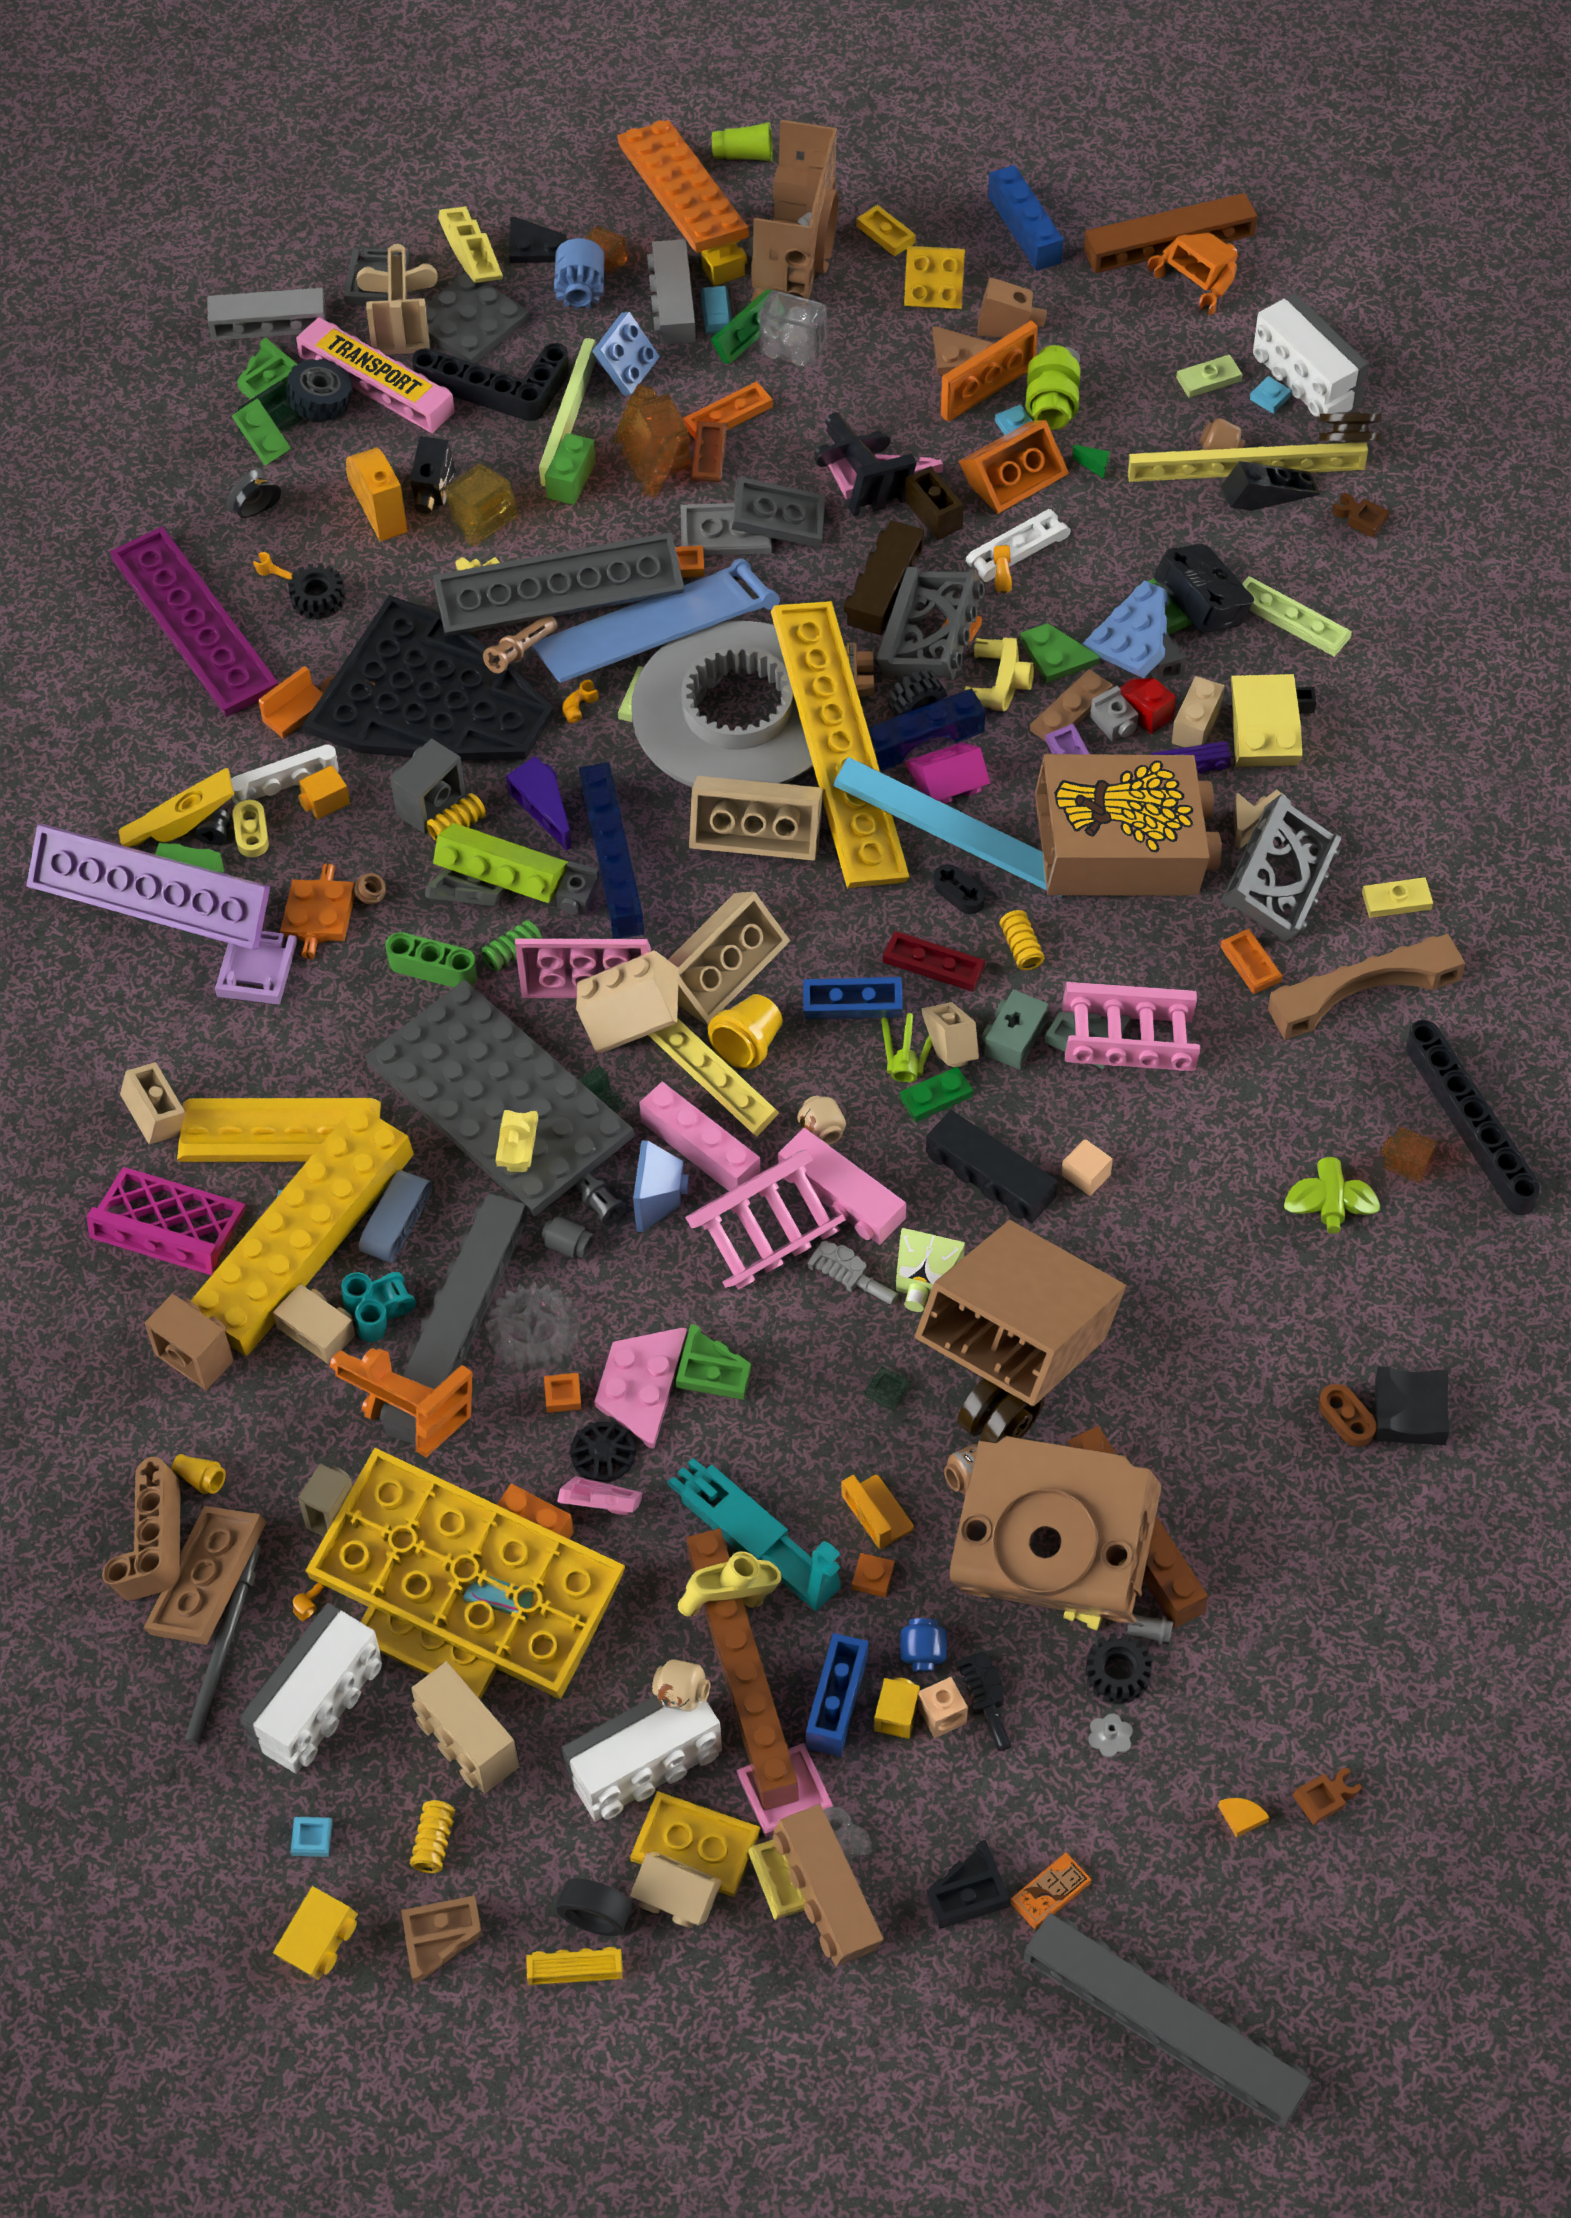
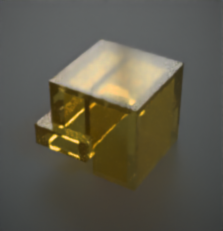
[444,463,519,546]

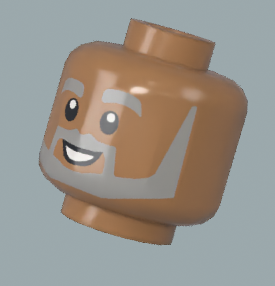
[944,1444,978,1495]

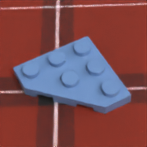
[1082,580,1168,678]

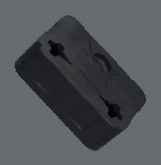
[1154,544,1254,632]

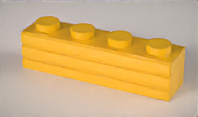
[526,1947,623,1985]

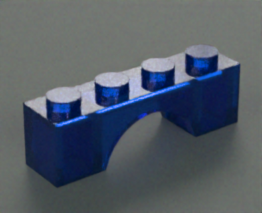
[868,688,986,772]

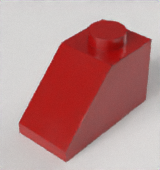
[1119,678,1176,734]

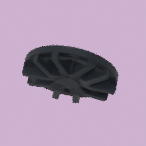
[570,1421,636,1483]

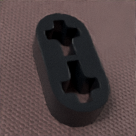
[933,864,985,914]

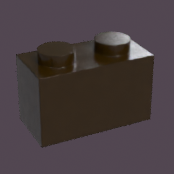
[905,466,964,540]

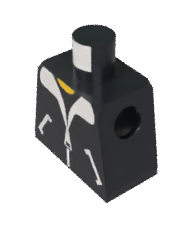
[410,436,456,514]

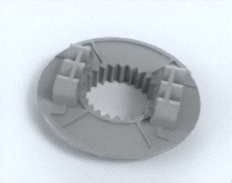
[631,621,813,787]

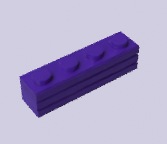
[1150,741,1231,773]

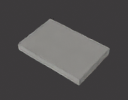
[681,503,772,556]

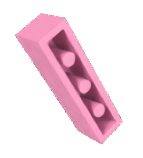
[639,1081,760,1191]
[778,1128,906,1245]

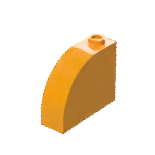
[346,447,408,541]

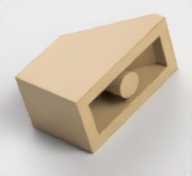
[922,1002,979,1067]

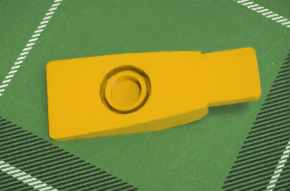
[119,768,234,848]

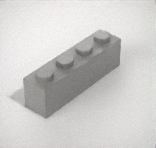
[647,239,696,345]
[207,288,326,340]

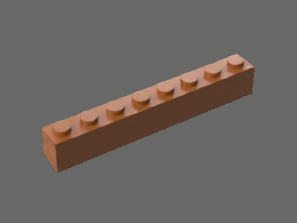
[686,1528,799,1811]

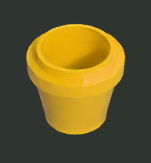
[708,994,783,1069]

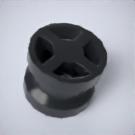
[195,808,231,845]

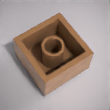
[145,1293,234,1391]

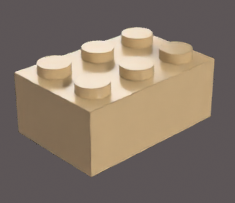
[412,1661,519,1794]

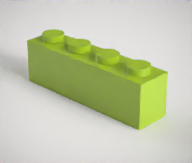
[433,823,568,903]

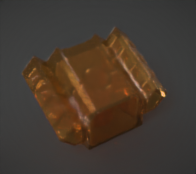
[613,384,691,499]

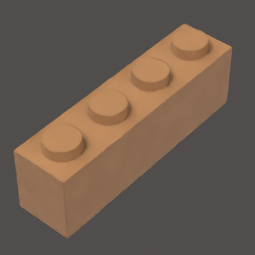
[773,1804,884,1967]

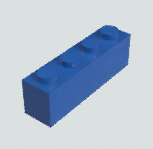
[988,165,1063,271]

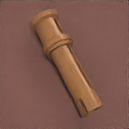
[483,616,557,673]

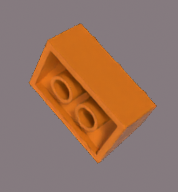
[959,420,1069,514]

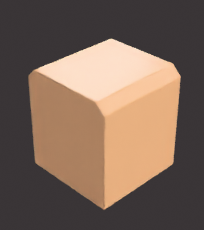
[1061,1140,1113,1196]

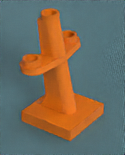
[330,1348,473,1458]

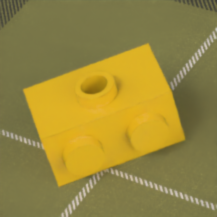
[273,1886,358,1980]

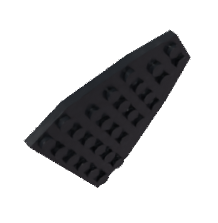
[303,595,553,761]

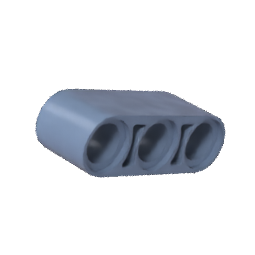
[359,1170,432,1263]

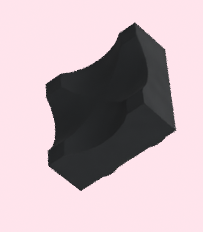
[1375,1366,1449,1445]

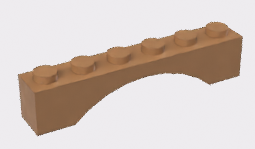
[1268,933,1465,1040]

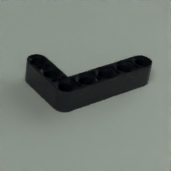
[412,343,570,421]

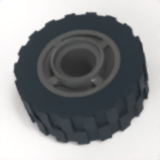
[286,359,352,421]

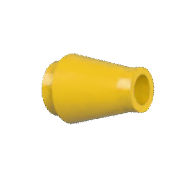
[172,1454,226,1494]

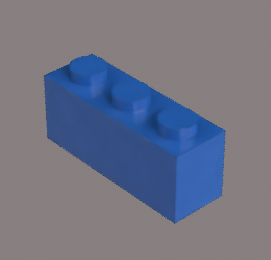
[803,977,903,1019]
[806,1633,868,1757]

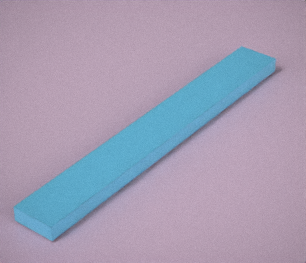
[833,757,1062,897]

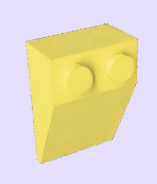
[1231,674,1302,767]

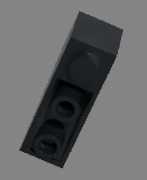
[1221,461,1320,511]

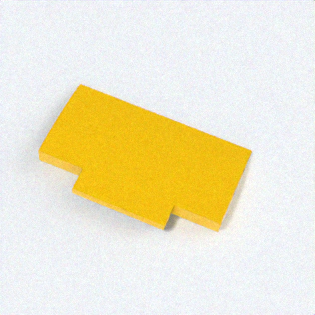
[305,1448,625,1700]

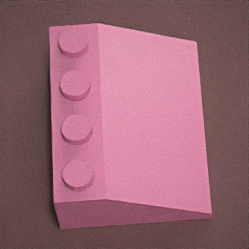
[515,939,651,998]

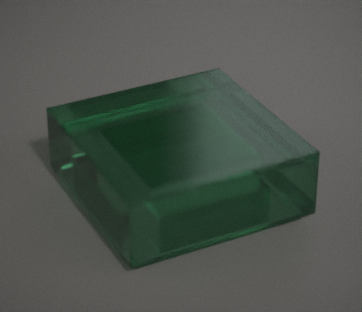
[864,1366,912,1412]

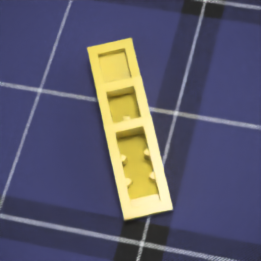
[438,207,503,283]

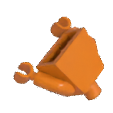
[1148,233,1238,315]

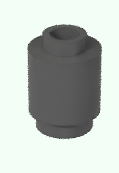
[542,1216,595,1259]

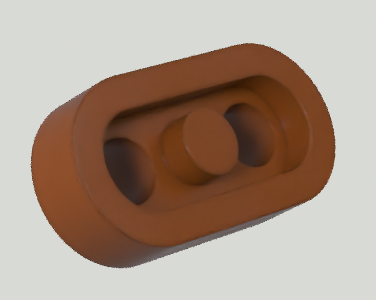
[1318,1384,1377,1447]

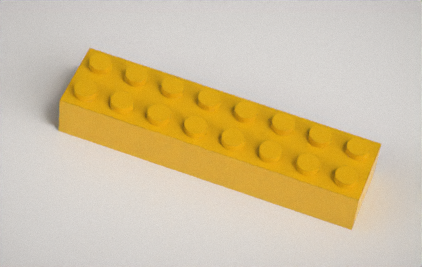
[191,1103,414,1357]

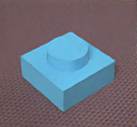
[1250,376,1292,414]
[995,404,1033,435]

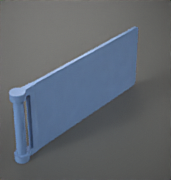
[532,558,780,683]

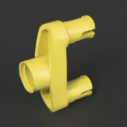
[963,637,1034,711]
[678,1551,781,1617]

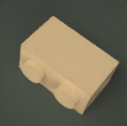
[1172,676,1225,748]
[120,1062,185,1145]
[273,1284,355,1364]
[630,1851,722,1928]

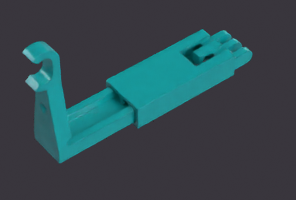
[667,1458,841,1612]

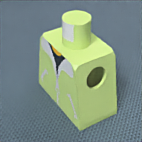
[896,1228,965,1312]

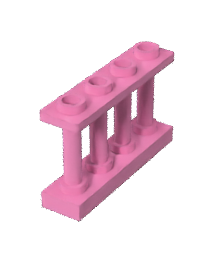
[1062,982,1200,1071]
[685,1149,846,1289]

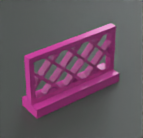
[86,1167,246,1275]

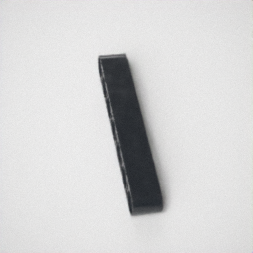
[1406,1020,1540,1216]

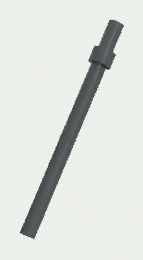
[184,1545,261,1745]

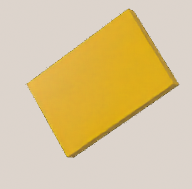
[630,1791,761,1897]

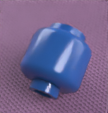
[900,1618,947,1673]

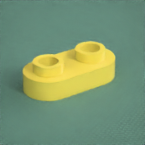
[233,800,269,857]

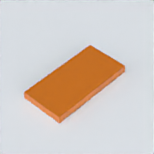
[941,320,1038,422]

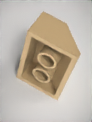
[576,950,679,1053]

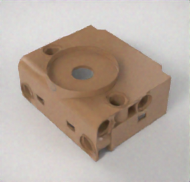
[751,120,839,310]
[950,1436,1162,1624]

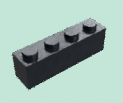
[926,1109,1058,1223]

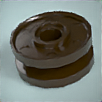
[1319,412,1382,442]

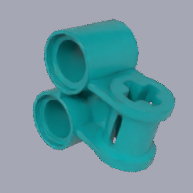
[341,1272,417,1342]

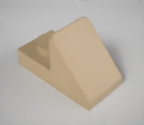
[1233,789,1286,849]

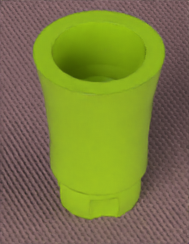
[712,122,773,162]

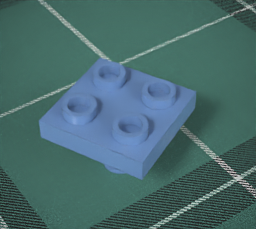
[593,312,660,396]

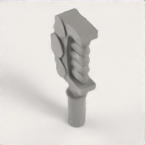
[808,1241,899,1305]

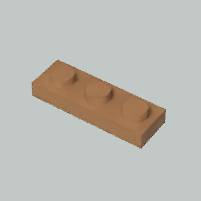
[1030,669,1113,741]

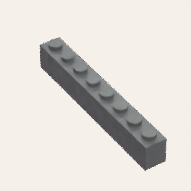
[380,1193,528,1444]
[1024,1913,1312,2129]

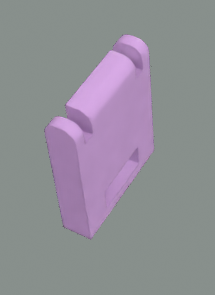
[215,931,297,1005]

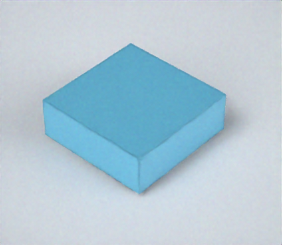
[291,1817,332,1857]

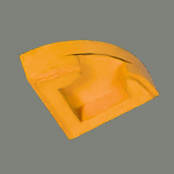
[1218,1798,1270,1837]

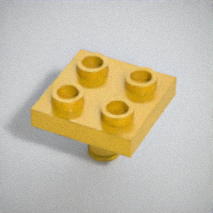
[904,246,965,309]

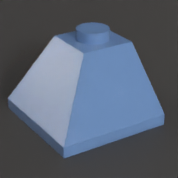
[633,1140,690,1232]

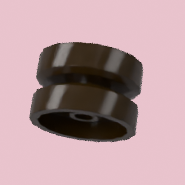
[957,1378,1045,1443]

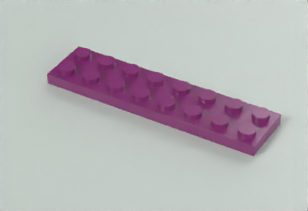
[109,526,279,717]

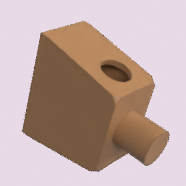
[977,277,1047,337]

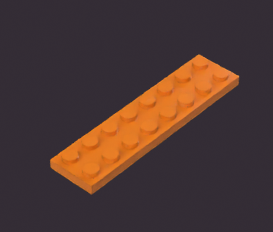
[617,120,750,253]

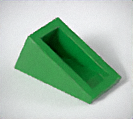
[1072,444,1110,479]

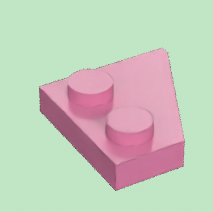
[557,1476,642,1515]

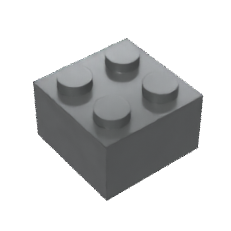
[390,738,466,834]

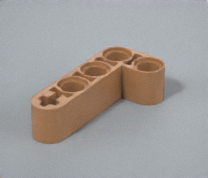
[102,1456,181,1601]

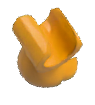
[993,545,1012,594]
[562,679,599,724]

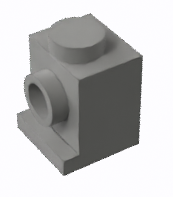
[1090,686,1138,741]

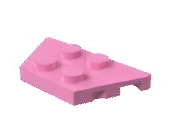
[595,1328,688,1449]

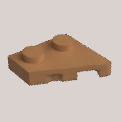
[932,326,993,375]
[401,1895,482,1984]

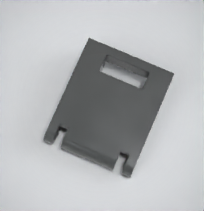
[344,248,410,306]

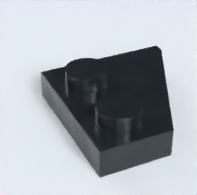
[509,217,567,263]
[926,1840,1010,1929]

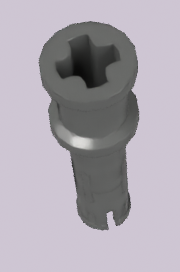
[575,1173,627,1225]

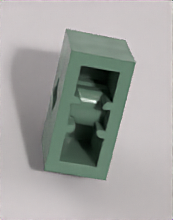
[981,989,1049,1070]

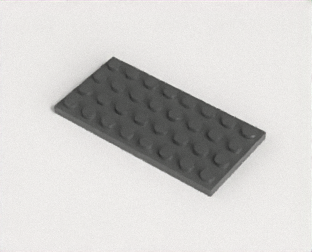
[364,980,635,1217]

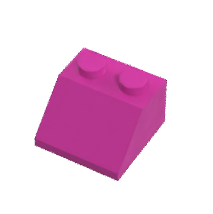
[905,742,990,804]

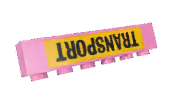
[296,317,455,434]

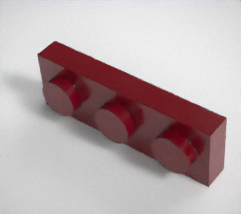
[883,931,985,992]

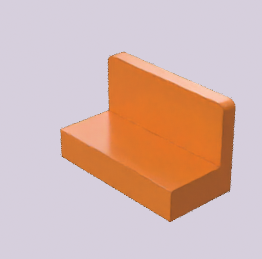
[259,666,323,739]

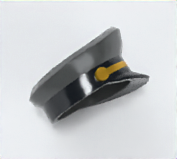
[226,468,281,519]

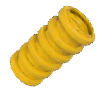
[426,793,486,841]
[999,910,1045,970]
[410,1800,455,1873]

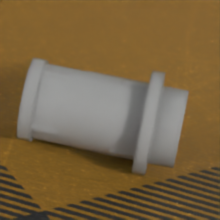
[1127,1613,1173,1645]

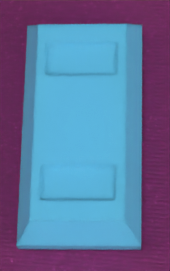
[700,286,732,334]

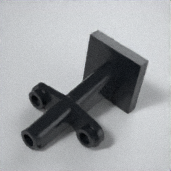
[814,412,917,516]

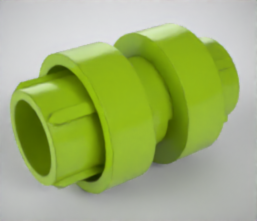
[1026,345,1080,431]

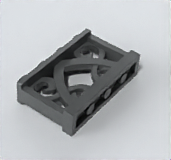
[877,567,984,680]
[1221,794,1342,943]

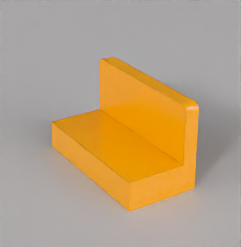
[842,1474,914,1550]

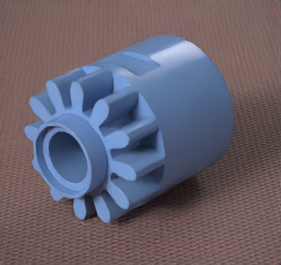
[554,238,605,309]

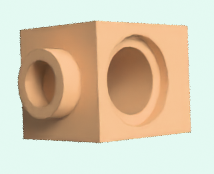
[918,1677,968,1739]

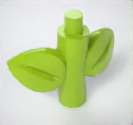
[1284,1157,1380,1234]

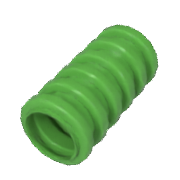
[481,920,542,972]

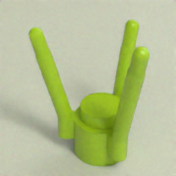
[881,1013,933,1083]

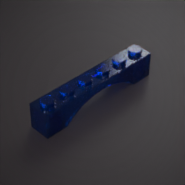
[578,762,644,939]

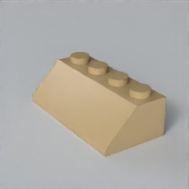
[668,891,790,1025]

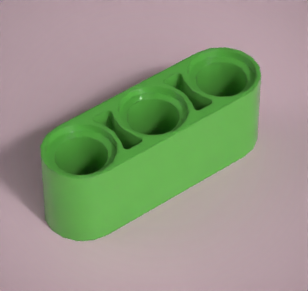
[385,932,477,988]

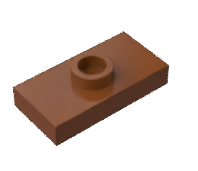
[691,421,727,482]

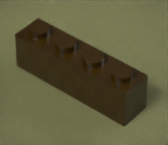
[844,520,924,635]

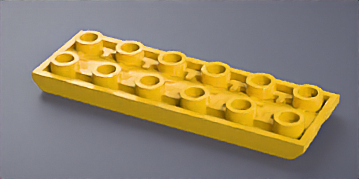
[177,1098,381,1162]

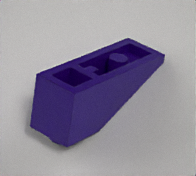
[506,756,571,851]

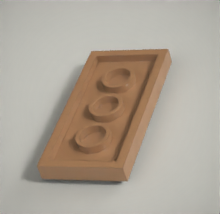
[144,1506,267,1645]

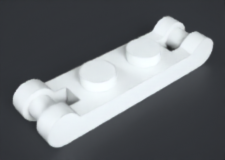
[966,509,1070,582]
[231,745,339,806]

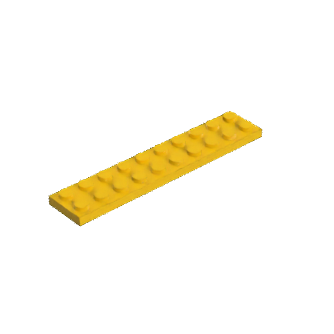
[771,601,910,888]

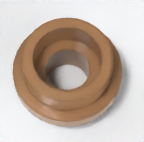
[354,873,386,904]

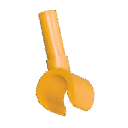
[253,552,293,580]
[293,1582,326,1622]

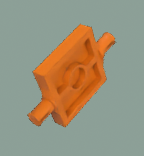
[280,863,355,959]

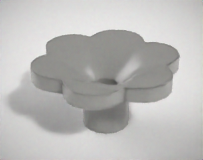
[1088,1714,1133,1757]

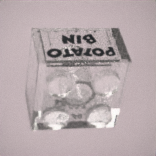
[759,290,827,368]

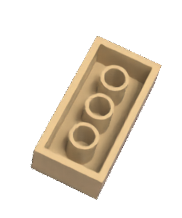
[689,776,823,861]

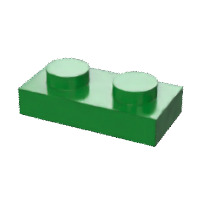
[899,1066,973,1122]

